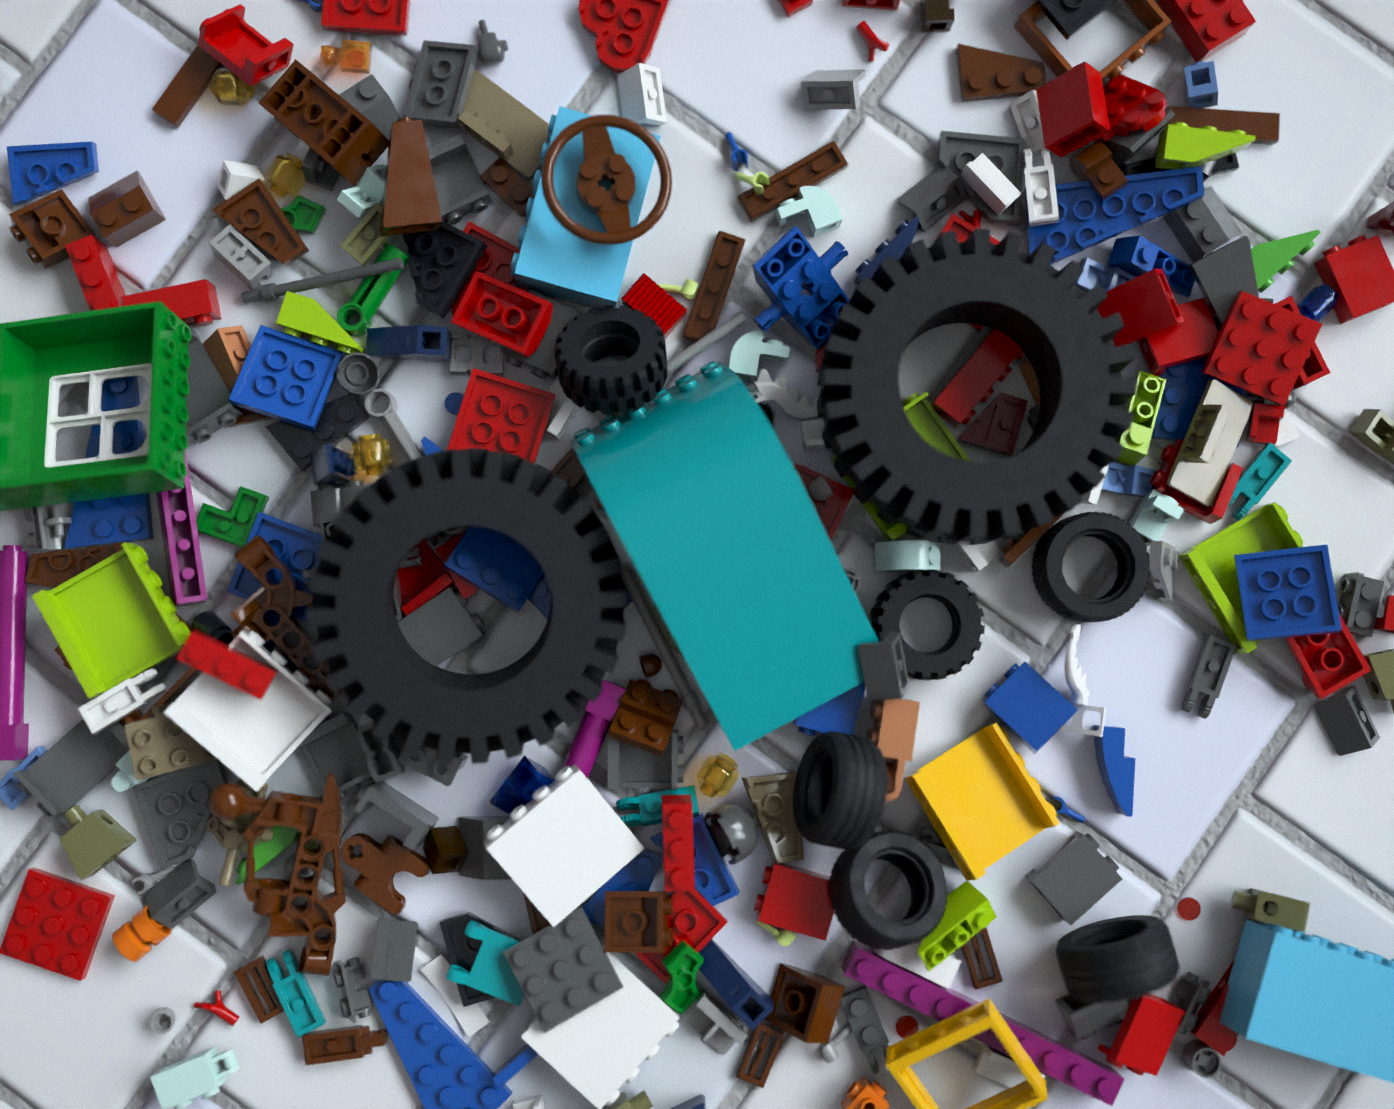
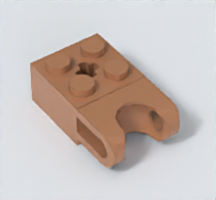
[866,699,920,801]

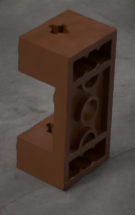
[258,59,389,186]

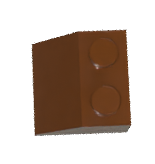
[88,171,166,247]
[764,963,845,1043]

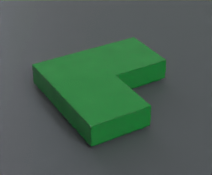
[196,486,269,547]

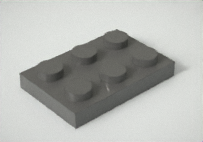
[403,40,479,128]

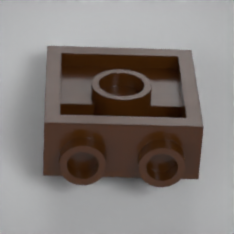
[9,189,96,269]
[608,679,684,757]
[604,891,673,953]

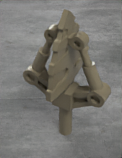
[206,778,273,886]

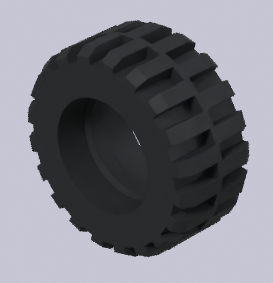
[554,305,668,415]
[870,569,985,680]

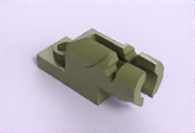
[340,202,395,266]

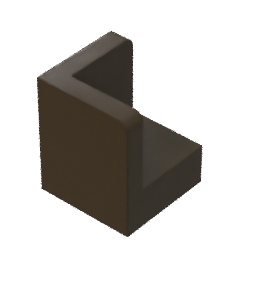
[920,0,955,33]
[423,826,468,874]

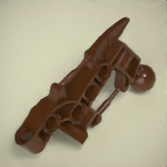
[230,535,349,701]
[208,773,346,977]

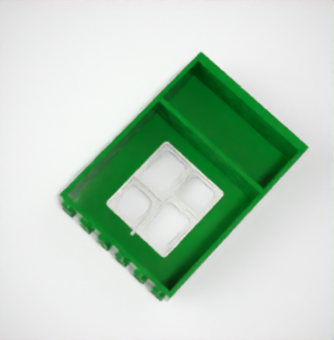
[0,301,191,511]

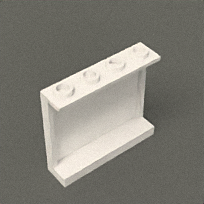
[164,630,333,792]
[483,764,645,927]
[521,942,680,1109]

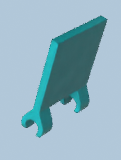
[446,920,525,1007]

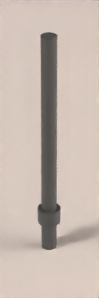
[241,258,404,304]

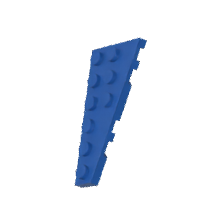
[1024,166,1204,265]
[64,376,154,549]
[368,980,512,1109]

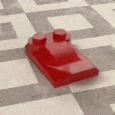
[451,271,553,357]
[1284,613,1371,699]

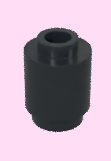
[191,611,234,645]

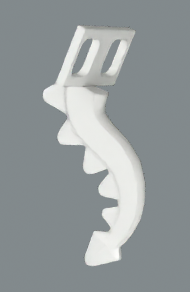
[746,369,818,419]
[1059,624,1106,737]

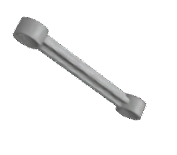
[365,389,469,536]

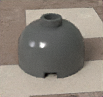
[705,804,759,865]

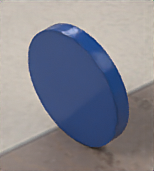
[445,392,464,415]

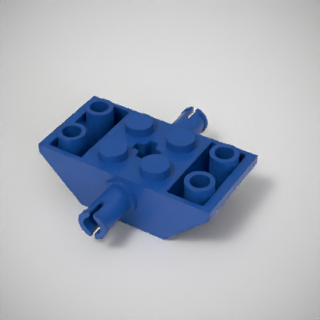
[752,225,850,350]

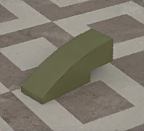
[1349,409,1394,464]

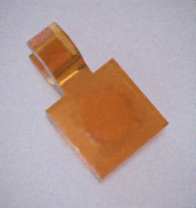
[320,40,372,74]

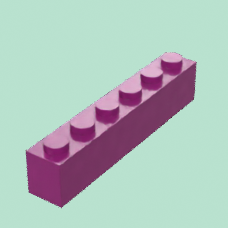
[156,450,208,607]

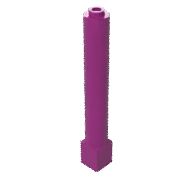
[0,545,29,760]
[560,679,626,779]

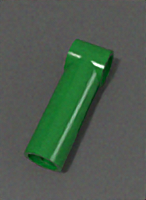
[337,243,408,337]

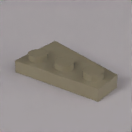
[741,772,804,863]

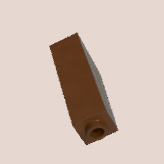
[380,118,442,236]

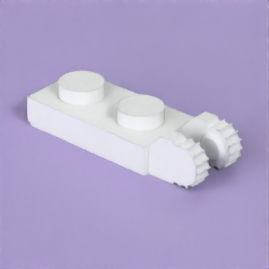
[1024,146,1059,226]
[78,668,167,734]

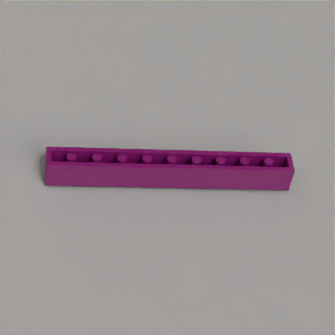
[841,940,1125,1106]

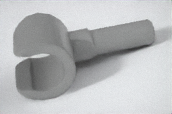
[131,865,175,894]
[819,1024,852,1063]

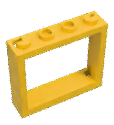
[886,998,1048,1109]

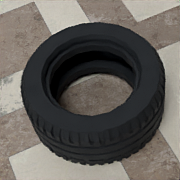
[1031,512,1150,622]
[793,731,887,850]
[829,830,948,950]
[1056,915,1180,1003]

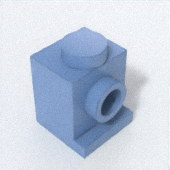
[1184,61,1218,108]

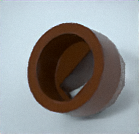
[639,653,662,678]

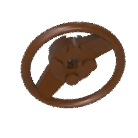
[541,115,672,245]

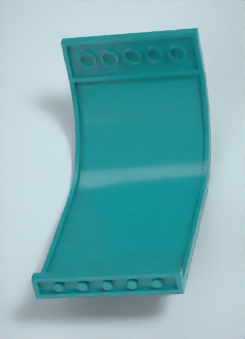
[570,361,879,751]

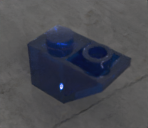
[489,755,555,815]

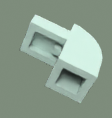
[337,164,386,218]
[775,186,843,237]
[729,331,790,381]
[1128,489,1184,546]
[875,540,940,572]

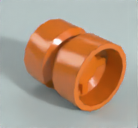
[112,905,172,962]

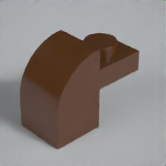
[1070,141,1128,201]

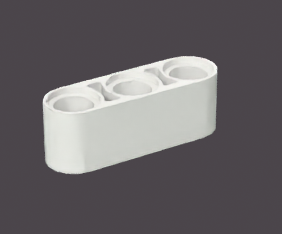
[873,940,962,988]

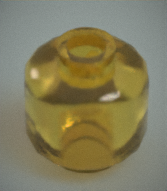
[210,67,255,106]
[266,152,306,197]
[352,434,392,476]
[696,753,739,798]

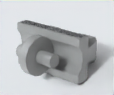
[23,504,72,550]

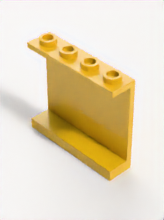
[904,722,1060,881]

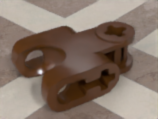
[341,833,431,914]

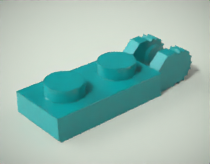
[1228,442,1292,521]
[616,785,700,827]
[266,950,327,1037]

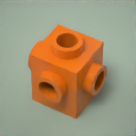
[841,1077,890,1109]

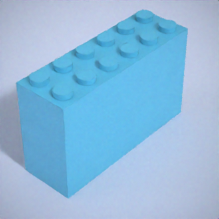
[510,106,661,309]
[1219,919,1394,1083]

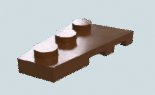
[956,43,1047,102]
[212,178,310,266]
[25,542,124,588]

